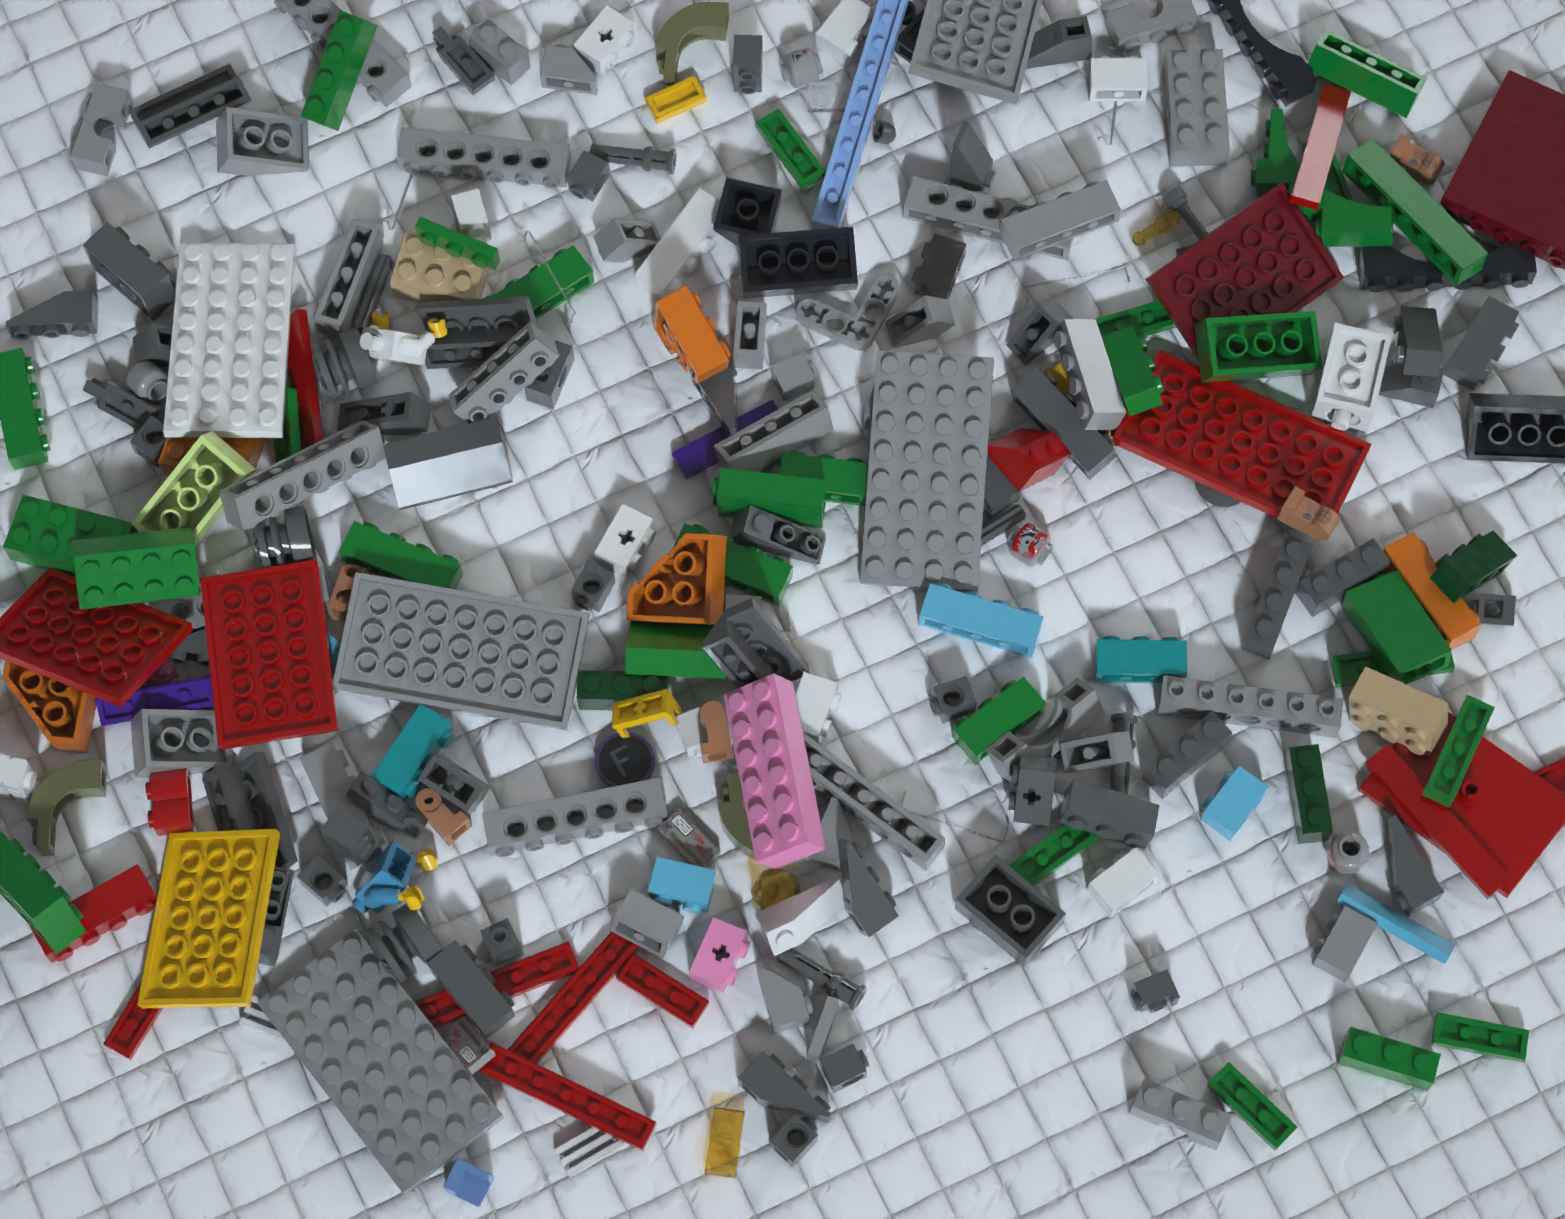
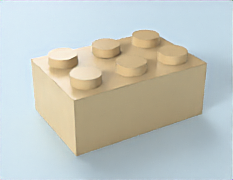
[390,232,490,303]
[1349,666,1448,757]

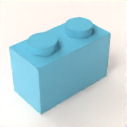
[1201,766,1268,841]
[648,857,716,914]

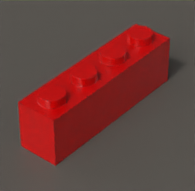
[29,864,157,963]

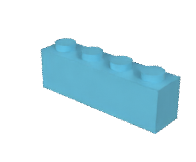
[919,583,1044,658]

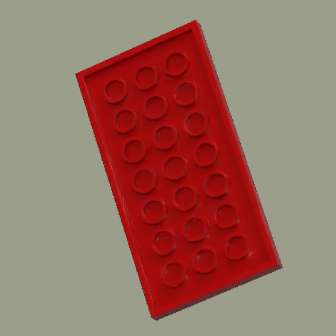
[1112,349,1372,518]

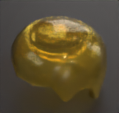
[751,868,800,910]

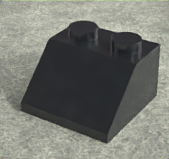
[713,177,782,247]

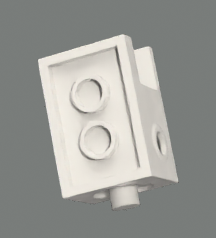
[1311,323,1392,432]

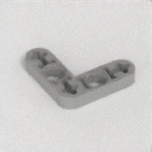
[796,275,899,351]

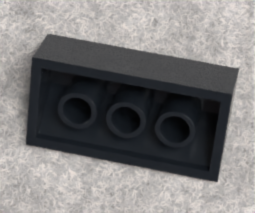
[739,227,858,299]
[1466,393,1565,463]

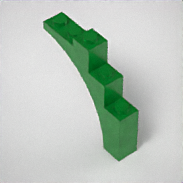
[1251,109,1394,247]

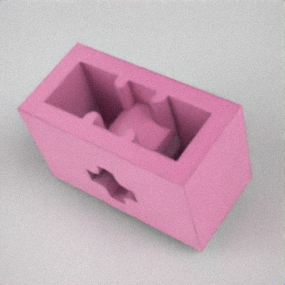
[689,917,751,993]

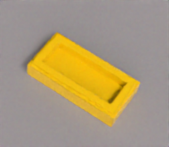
[644,75,707,124]

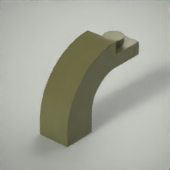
[655,2,729,86]
[26,759,107,856]
[718,772,797,863]

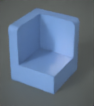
[443,1158,493,1207]

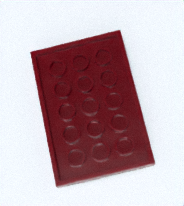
[1145,183,1344,361]

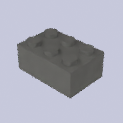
[83,222,176,321]
[955,855,1066,967]

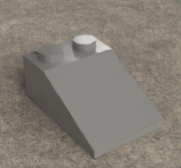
[216,107,309,176]
[131,709,232,777]

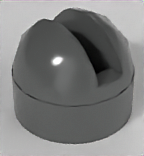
[873,120,896,144]

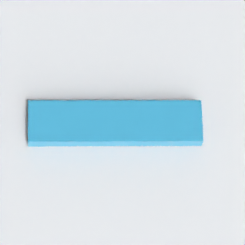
[1337,883,1455,963]

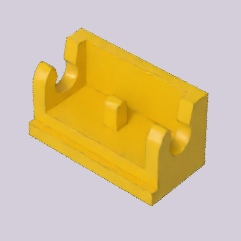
[611,689,681,738]

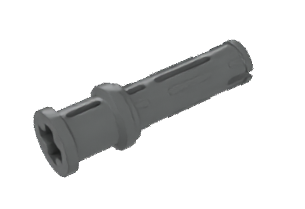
[590,143,677,174]
[1110,713,1138,795]
[777,948,867,1011]

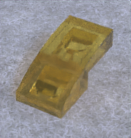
[705,1107,745,1178]

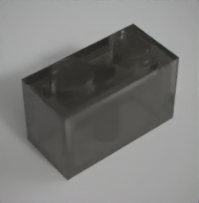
[911,233,967,300]

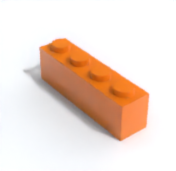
[1383,532,1481,650]

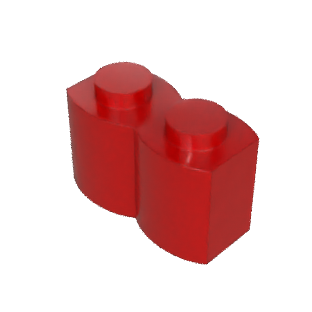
[145,768,194,836]

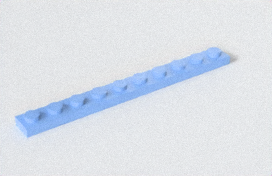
[811,0,909,228]

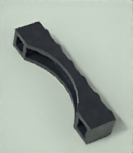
[1208,0,1317,107]
[1358,242,1537,292]

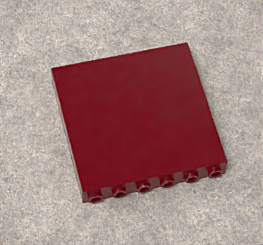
[1440,70,1565,270]

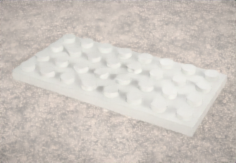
[163,243,295,438]

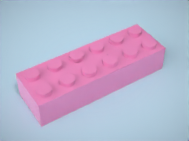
[724,673,826,869]

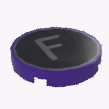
[595,733,655,787]

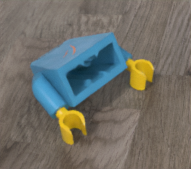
[352,841,438,913]

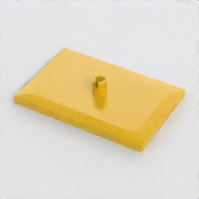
[137,829,280,1009]

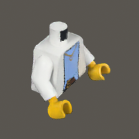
[360,311,447,366]

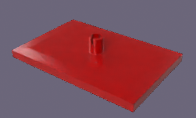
[200,559,339,750]
[0,567,193,707]
[1358,712,1565,898]

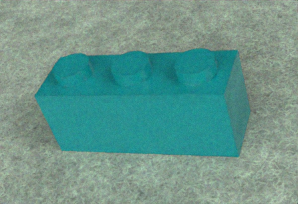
[1095,636,1187,684]
[370,704,454,802]

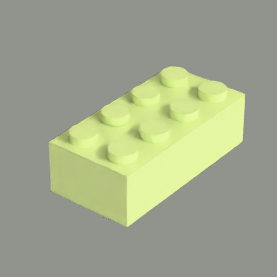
[131,431,257,547]

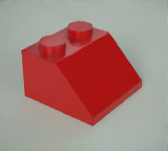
[988,428,1072,492]

